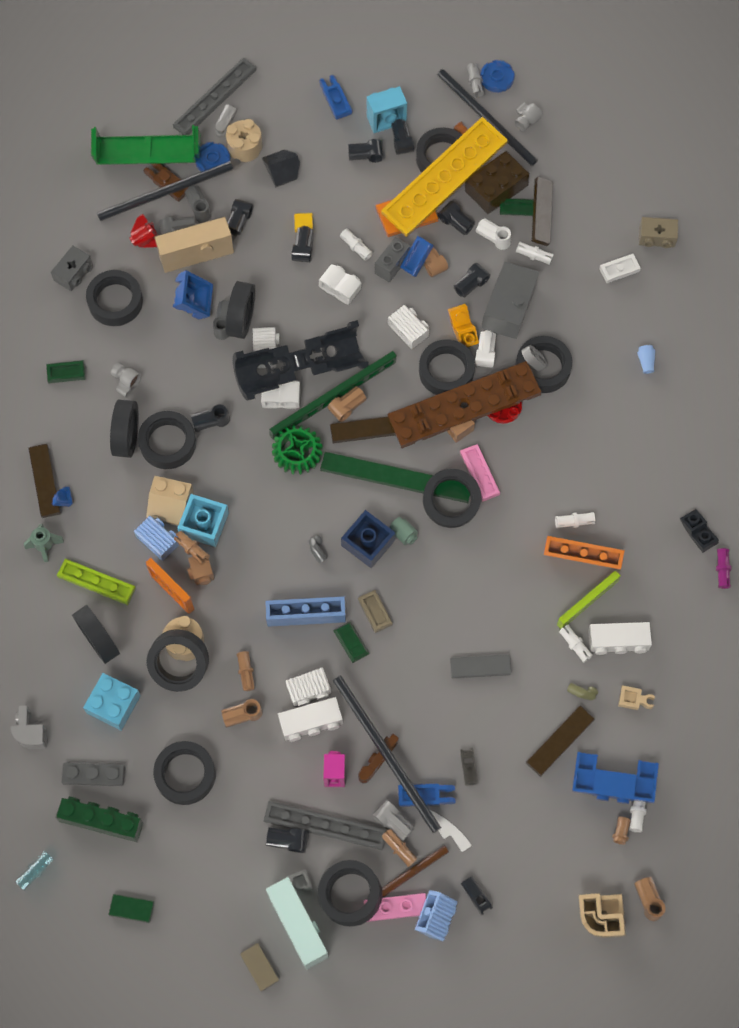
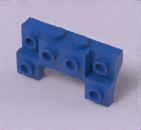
[572,752,659,804]

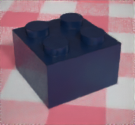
[341,510,396,568]

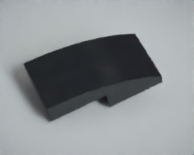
[680,509,719,553]

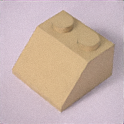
[146,476,194,526]

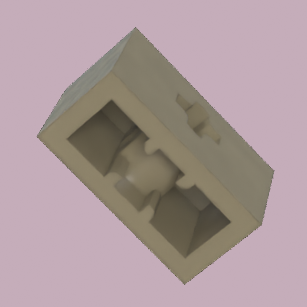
[639,217,678,248]

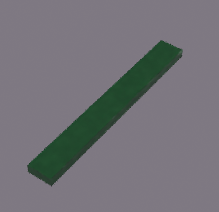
[269,351,397,440]
[320,452,470,503]

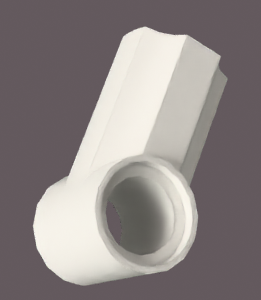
[476,218,511,250]
[475,330,496,368]

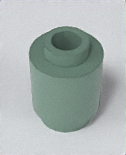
[390,517,418,545]

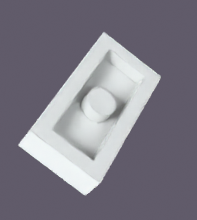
[599,254,641,283]

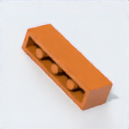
[544,536,625,570]

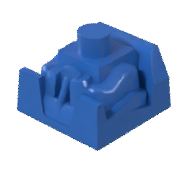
[173,270,213,320]

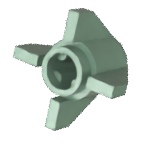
[24,524,64,562]

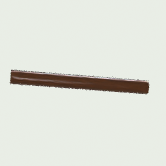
[382,845,449,898]

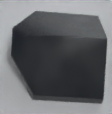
[262,150,300,188]

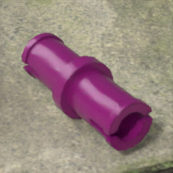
[716,548,732,589]

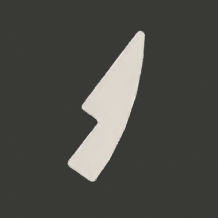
[430,810,471,852]

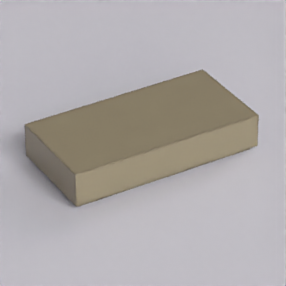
[358,590,393,633]
[240,943,279,992]

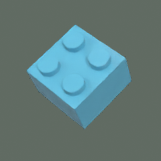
[367,86,407,133]
[177,494,229,547]
[83,673,140,731]

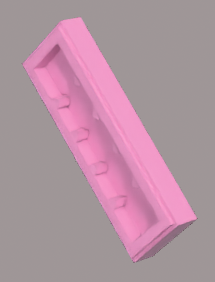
[460,444,500,502]
[364,893,426,922]

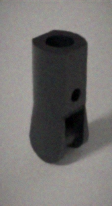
[461,876,493,915]

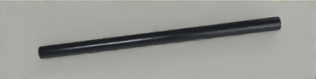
[333,675,441,833]

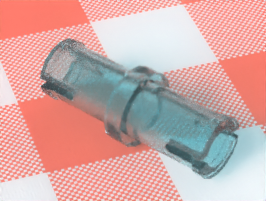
[15,851,54,891]

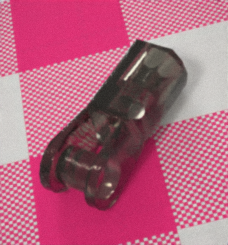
[460,748,479,786]

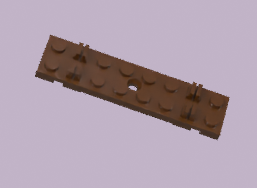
[387,361,541,449]

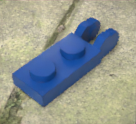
[319,75,352,120]
[398,784,456,807]

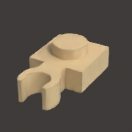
[618,685,655,710]

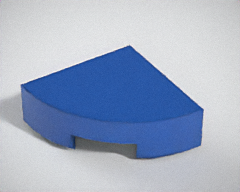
[53,487,73,507]

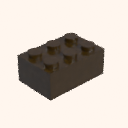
[465,151,530,214]

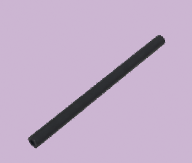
[437,69,538,166]
[97,161,234,221]

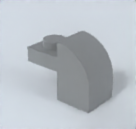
[10,706,46,749]

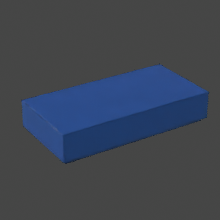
[400,236,434,277]

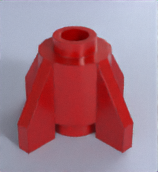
[129,214,159,248]

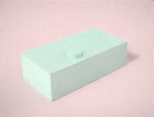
[266,877,328,970]

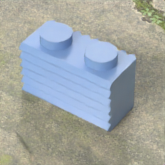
[134,516,179,561]
[415,890,458,941]

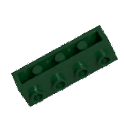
[56,796,143,842]

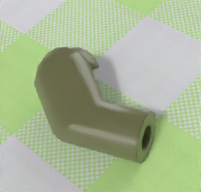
[567,683,598,701]

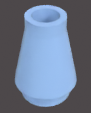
[637,345,656,374]

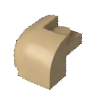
[579,893,626,938]

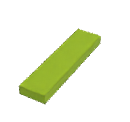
[57,558,136,605]
[557,571,621,629]

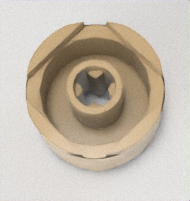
[226,119,262,162]
[163,616,204,661]

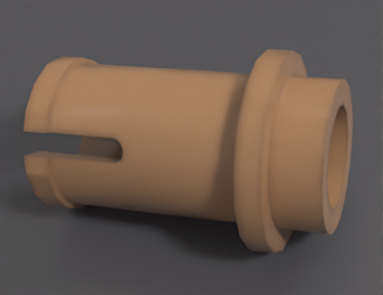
[612,817,631,845]

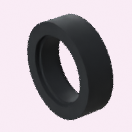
[416,127,462,173]
[86,270,143,326]
[226,281,255,339]
[516,336,572,393]
[419,339,475,395]
[110,399,139,458]
[138,411,196,469]
[423,469,481,528]
[72,605,120,664]
[146,629,209,692]
[153,741,216,805]
[318,860,382,927]

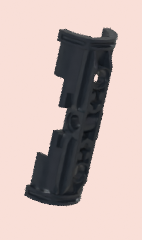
[233,320,369,401]

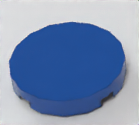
[480,60,515,93]
[195,142,230,172]

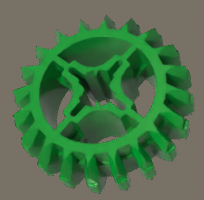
[272,425,323,475]

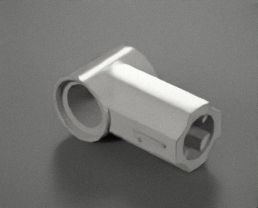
[372,800,414,842]

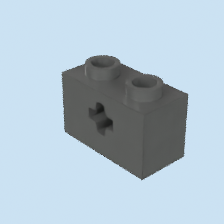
[375,237,410,283]
[51,245,93,291]

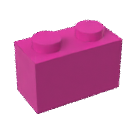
[324,751,345,787]

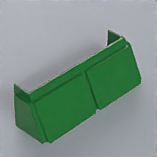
[91,125,201,165]

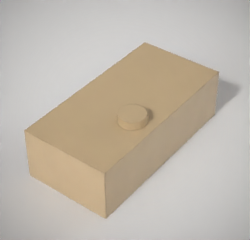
[155,217,234,273]

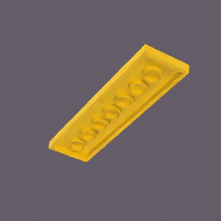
[381,117,508,237]

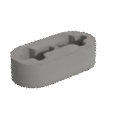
[522,345,548,371]

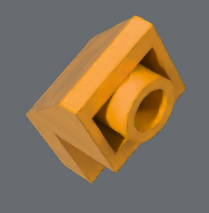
[448,304,479,347]

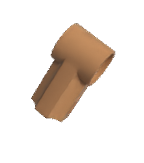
[424,241,448,277]
[327,387,366,422]
[221,699,263,728]
[634,877,666,921]

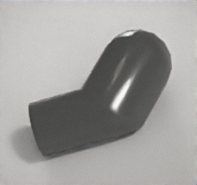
[309,535,327,563]

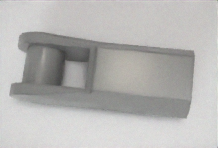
[215,105,236,137]

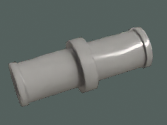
[467,63,484,98]

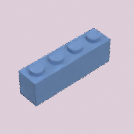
[266,597,346,627]

